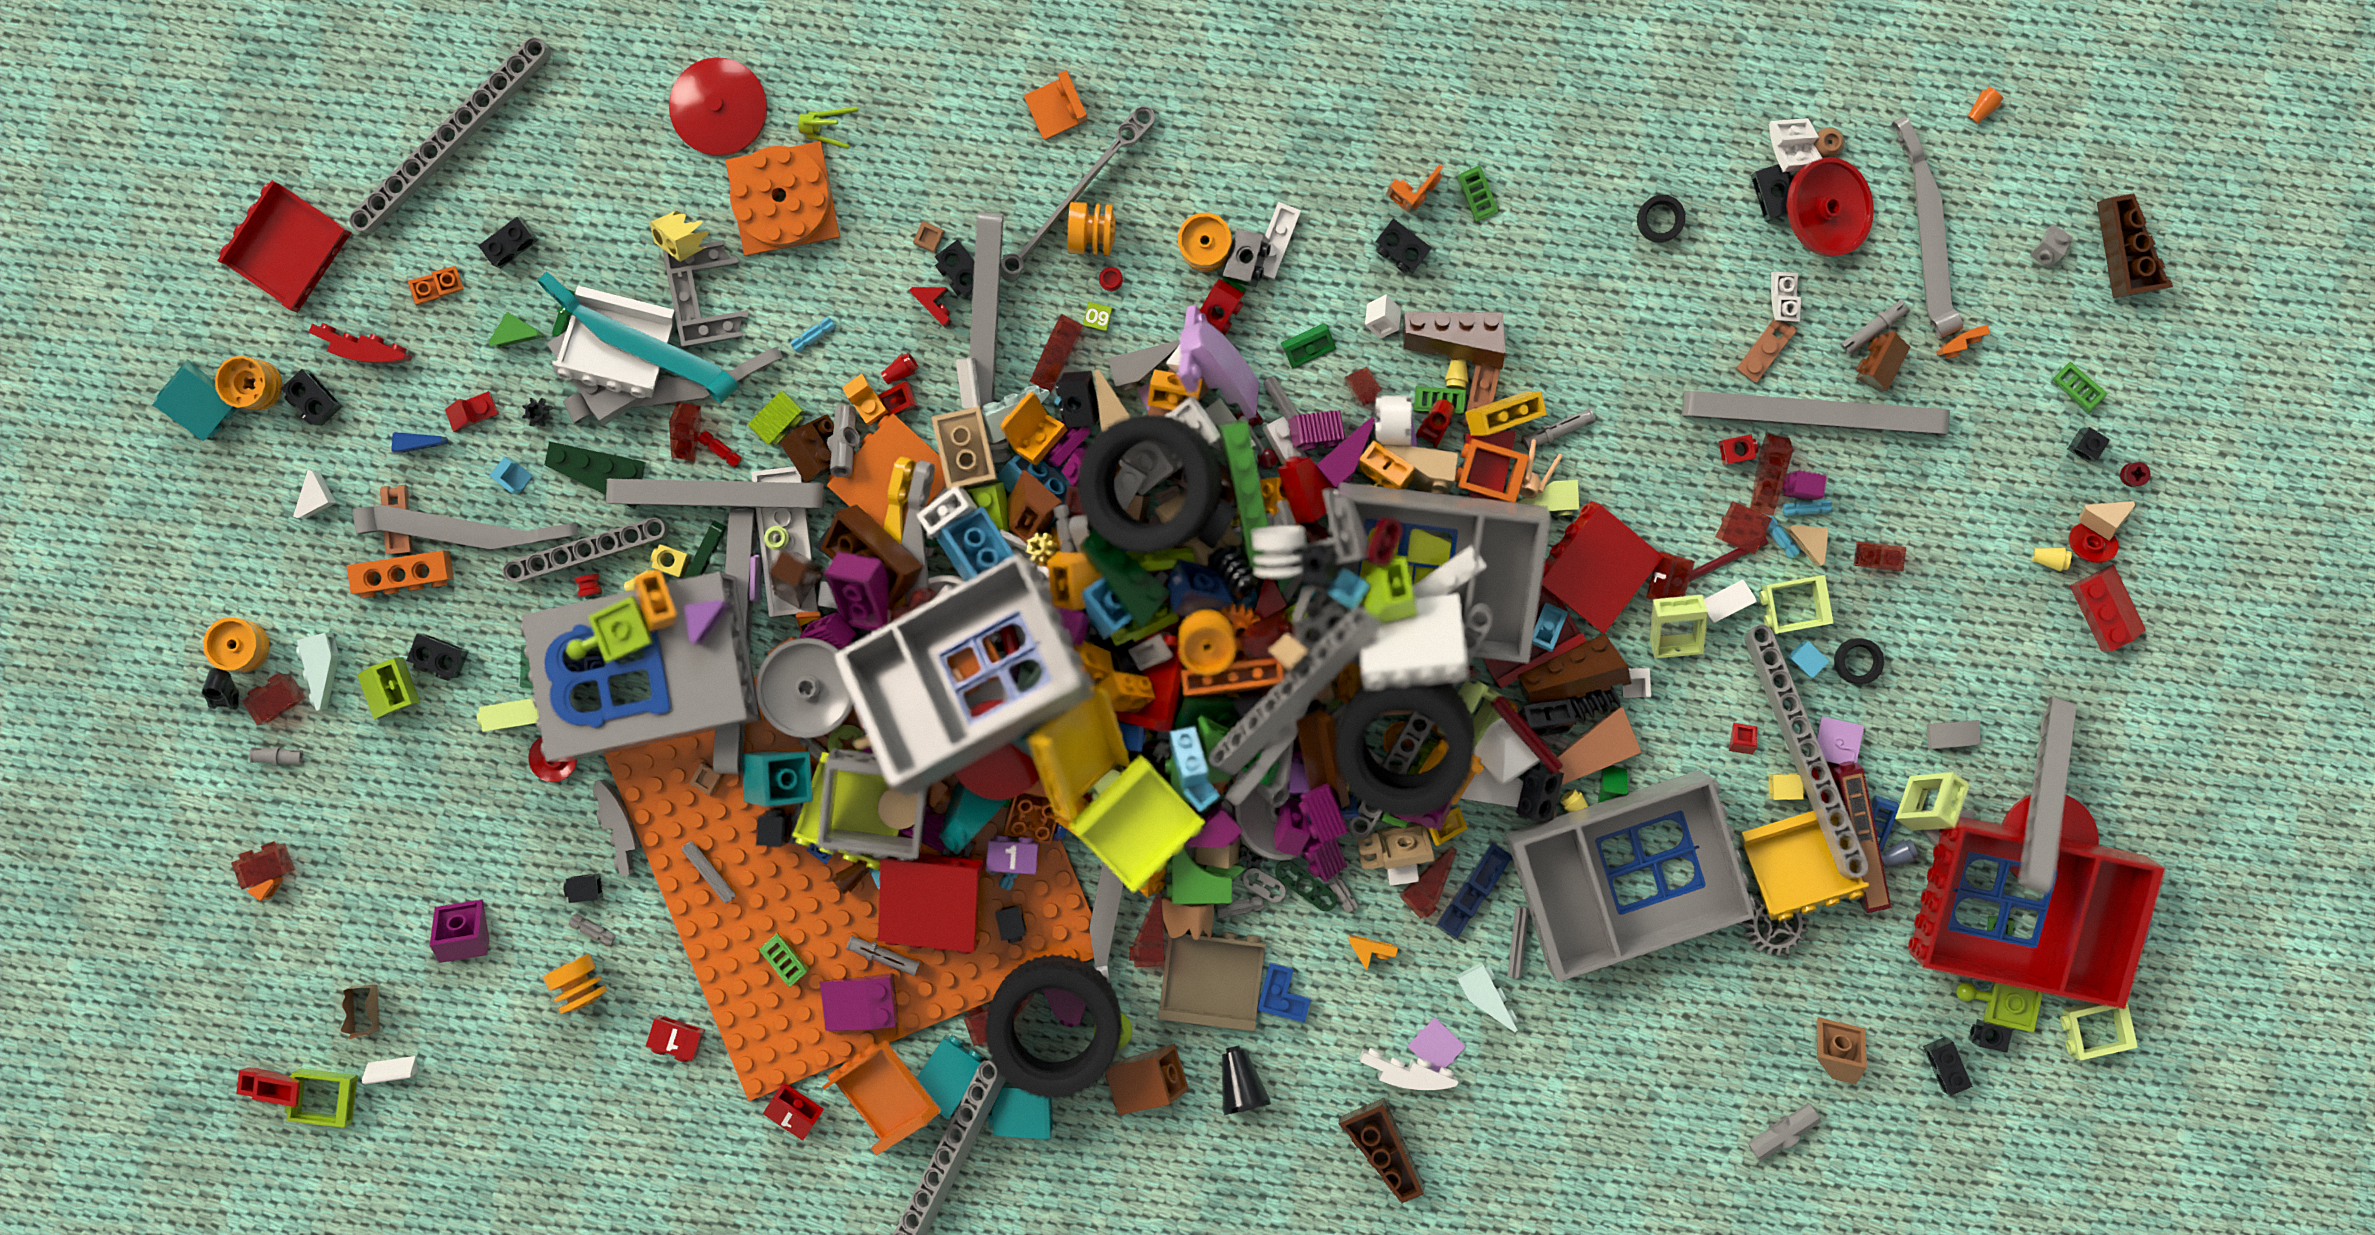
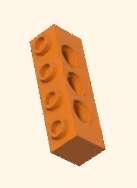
[346,550,454,598]

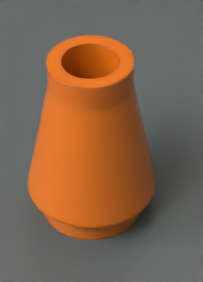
[1967,87,2004,125]

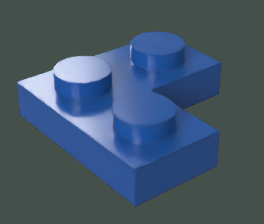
[1257,962,1311,1023]

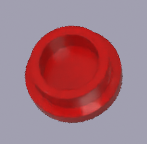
[1099,267,1123,291]

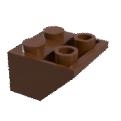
[779,414,834,483]

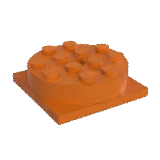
[725,141,841,256]

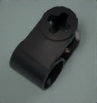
[202,668,239,710]

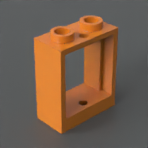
[1455,439,1529,503]

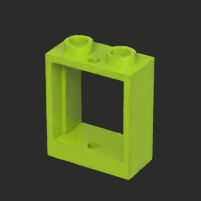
[285,1068,358,1128]

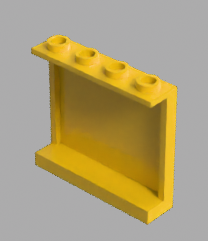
[1028,686,1131,821]
[1740,811,1869,922]

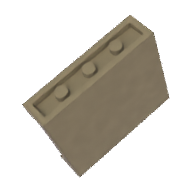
[1158,929,1266,1031]

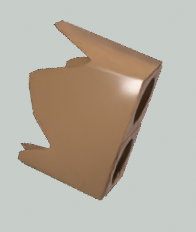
[1162,897,1214,941]
[340,985,380,1039]

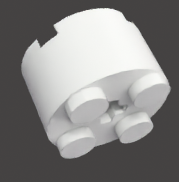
[1376,396,1411,445]

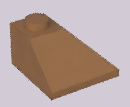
[1816,1017,1867,1084]

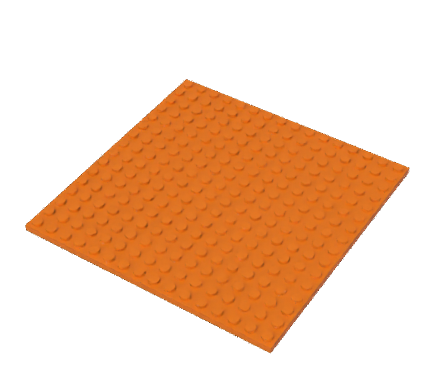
[604,649,1094,1101]

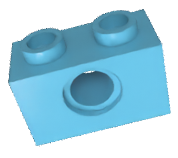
[1169,727,1208,789]

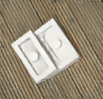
[1769,118,1822,172]

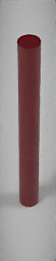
[1676,536,1769,587]

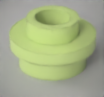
[764,526,789,550]

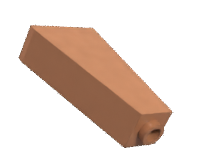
[1556,707,1642,785]

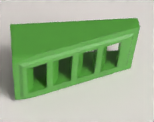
[1456,165,1499,222]
[2052,362,2108,414]
[1413,386,1466,415]
[759,933,810,987]

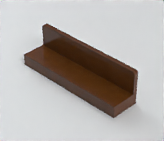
[1296,710,1350,808]

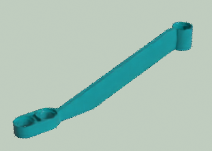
[537,272,739,404]

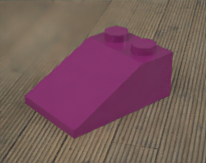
[1316,416,1375,488]
[824,552,889,632]
[820,973,899,1031]

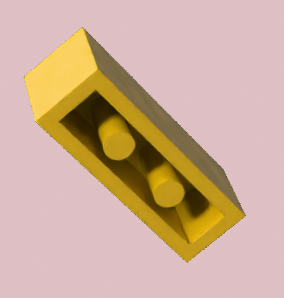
[1465,391,1547,436]

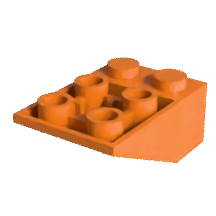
[1003,778,1057,844]

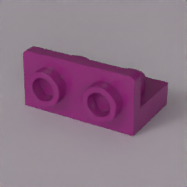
[1042,419,1091,467]

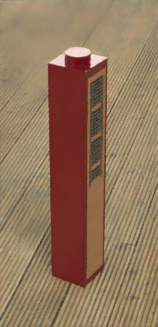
[1833,761,1892,913]

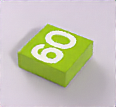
[1083,302,1112,332]

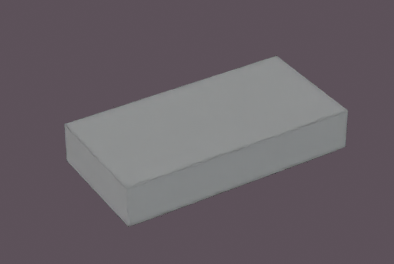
[1128,634,1172,671]

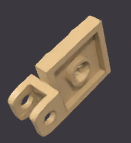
[1357,823,1434,869]

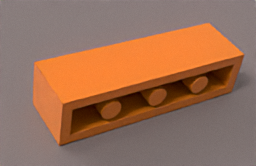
[1181,658,1284,697]

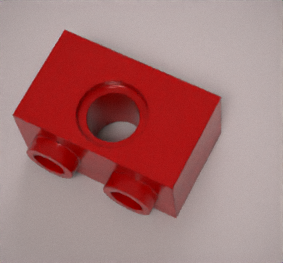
[1199,278,1244,336]

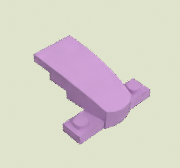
[1178,305,1259,419]

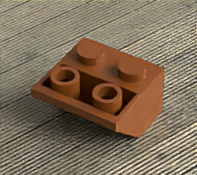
[1856,331,1911,392]
[1007,470,1062,545]

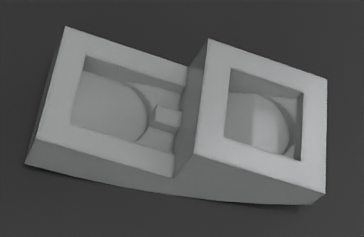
[1926,720,1981,749]

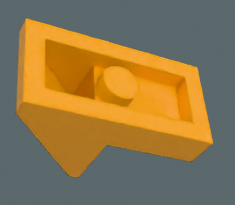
[842,374,888,426]
[1348,934,1398,971]

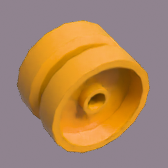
[1178,212,1233,272]
[1178,610,1235,675]
[203,617,270,673]

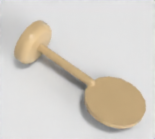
[853,734,918,829]

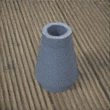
[1881,839,1919,868]

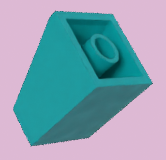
[152,359,237,442]
[741,751,812,807]
[939,780,1009,854]
[916,1035,984,1119]
[988,1082,1053,1139]

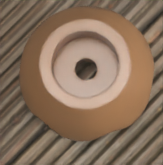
[1814,127,1845,158]

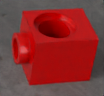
[1718,434,1758,465]

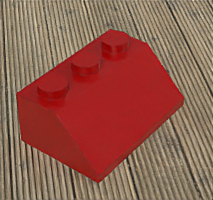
[2069,564,2146,652]

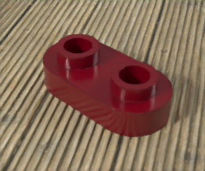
[1367,518,1402,566]

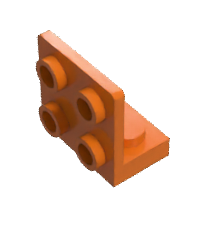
[1024,70,1088,140]
[1386,164,1443,212]

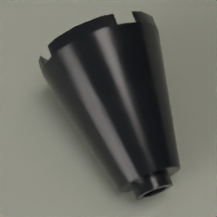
[1222,1045,1271,1116]

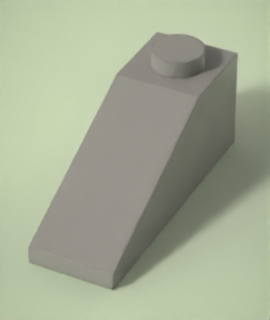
[1108,340,1180,391]

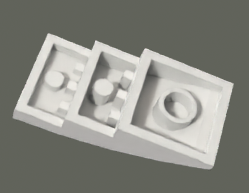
[1119,396,1222,496]

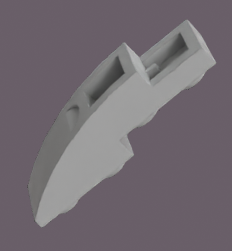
[593,779,640,876]

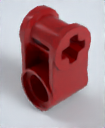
[1415,399,1454,448]

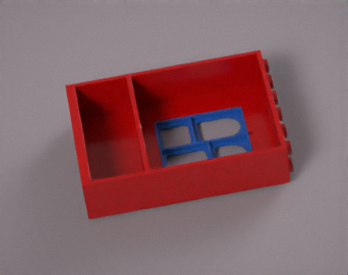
[1908,816,2166,1009]

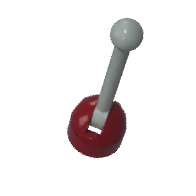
[1239,416,1279,469]

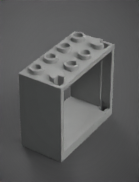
[817,749,928,861]

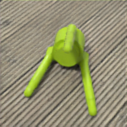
[798,107,858,149]

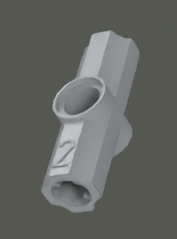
[827,405,860,477]
[1747,1103,1822,1162]

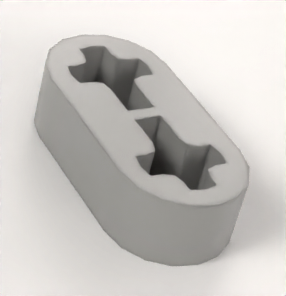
[1243,867,1286,902]

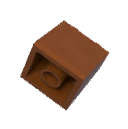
[1105,1043,1189,1115]

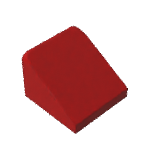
[1729,723,1757,755]

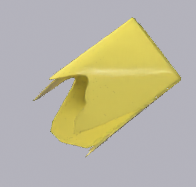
[650,210,709,262]

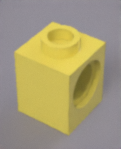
[650,544,692,577]
[1769,773,1806,800]

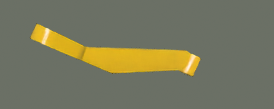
[883,456,916,624]

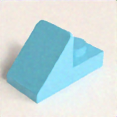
[1532,602,1568,652]

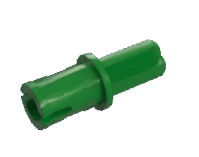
[552,289,576,337]

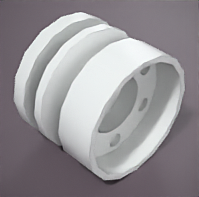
[1252,526,1305,578]

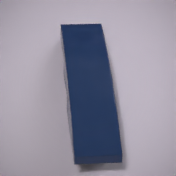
[1435,842,1512,940]

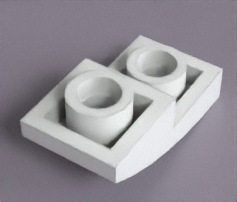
[1771,272,1801,322]

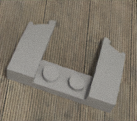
[662,240,749,349]
[547,332,655,426]
[1266,489,1369,567]

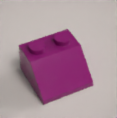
[1186,801,1243,848]
[429,899,489,963]

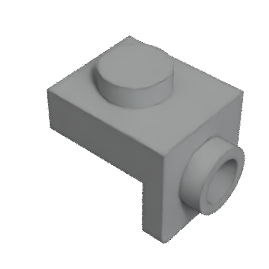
[2030,224,2073,268]

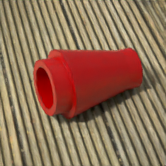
[881,352,919,385]

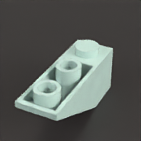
[981,385,1050,443]
[296,632,339,711]
[1456,963,1518,1032]

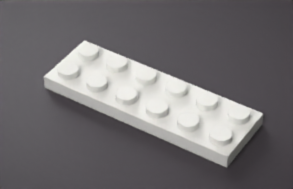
[751,466,819,617]

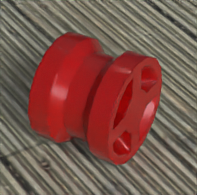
[574,574,602,597]

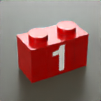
[646,1015,705,1062]
[763,1082,824,1141]

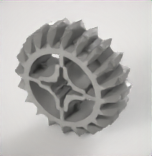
[1742,893,1809,956]

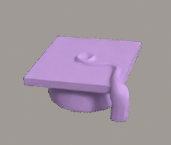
[1817,717,1864,764]

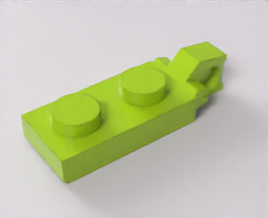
[1125,547,1194,571]
[1110,602,1179,646]

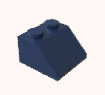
[1166,559,1232,616]

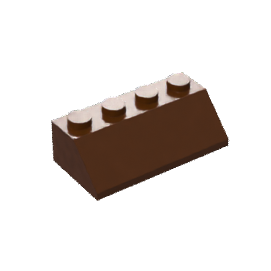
[821,504,924,610]

